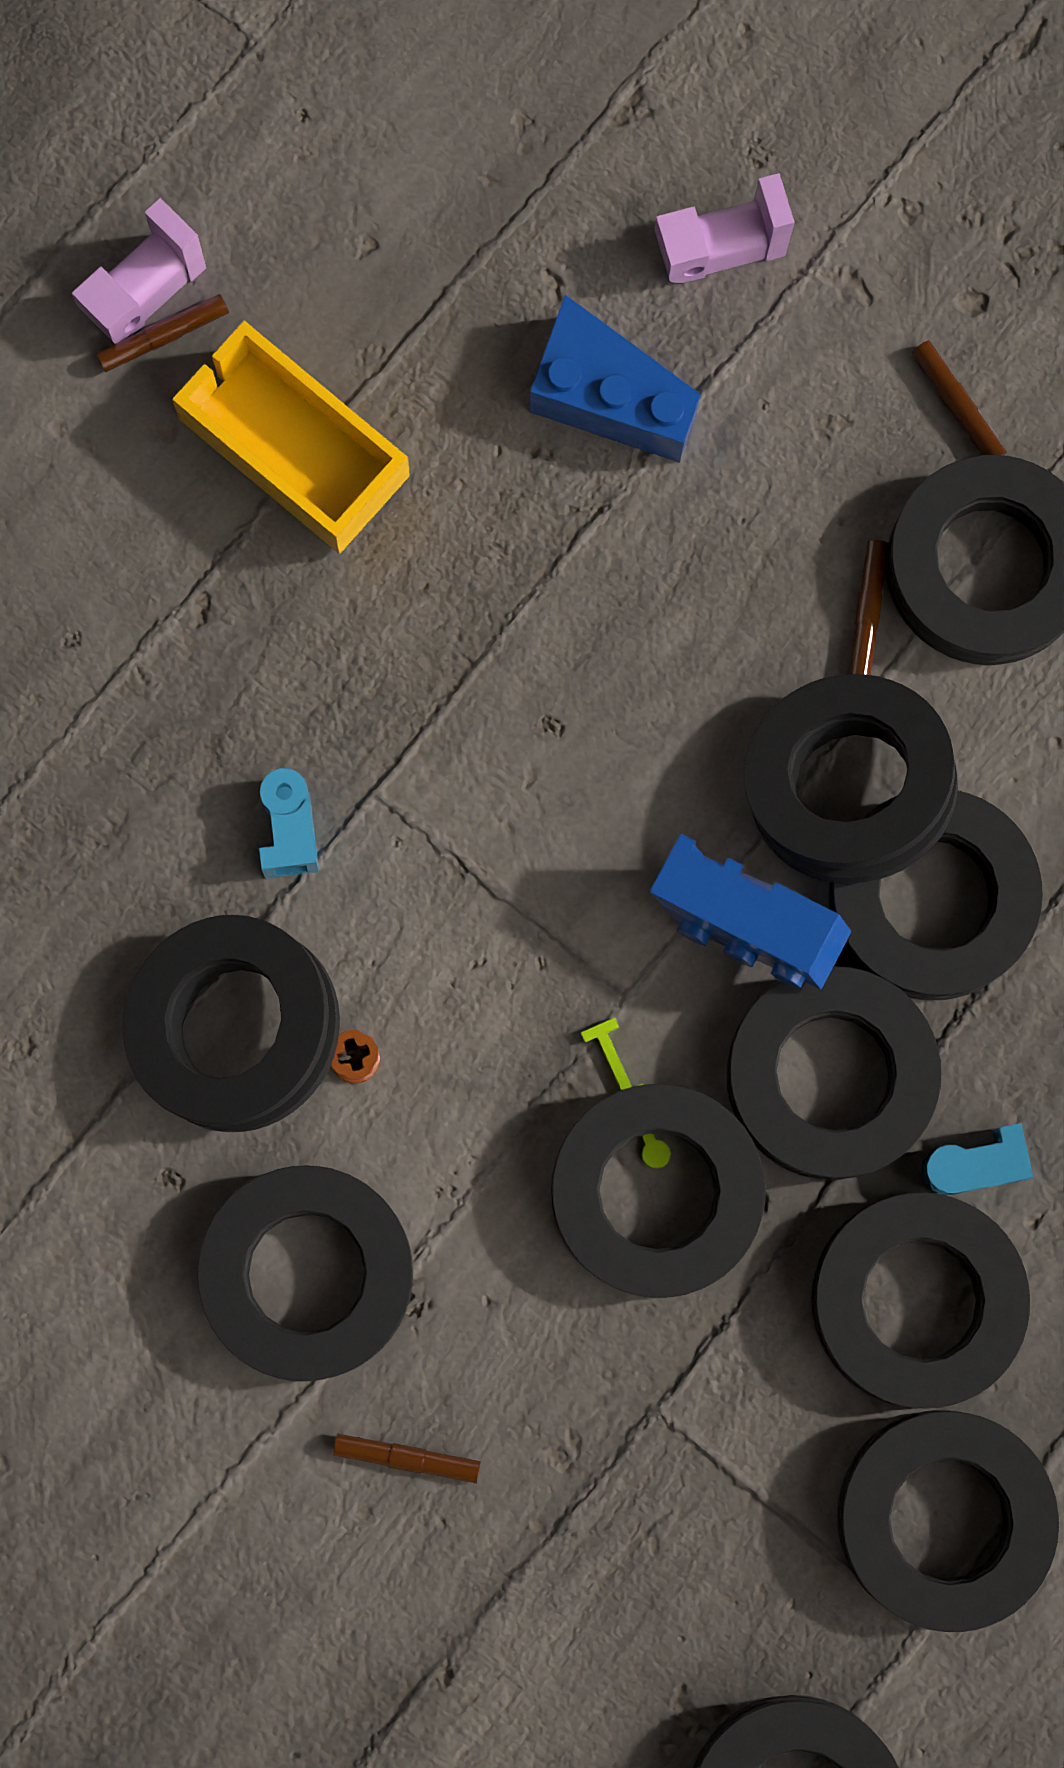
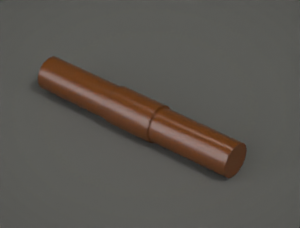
[96,294,229,373]
[912,340,1007,455]
[849,540,888,675]
[333,1433,481,1484]

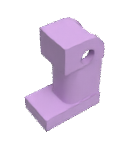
[654,173,795,283]
[72,198,206,344]

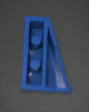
[529,294,701,463]
[649,833,852,989]

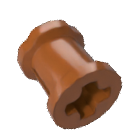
[331,1030,380,1084]

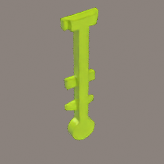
[580,1018,671,1169]

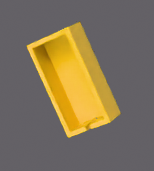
[172,321,410,555]

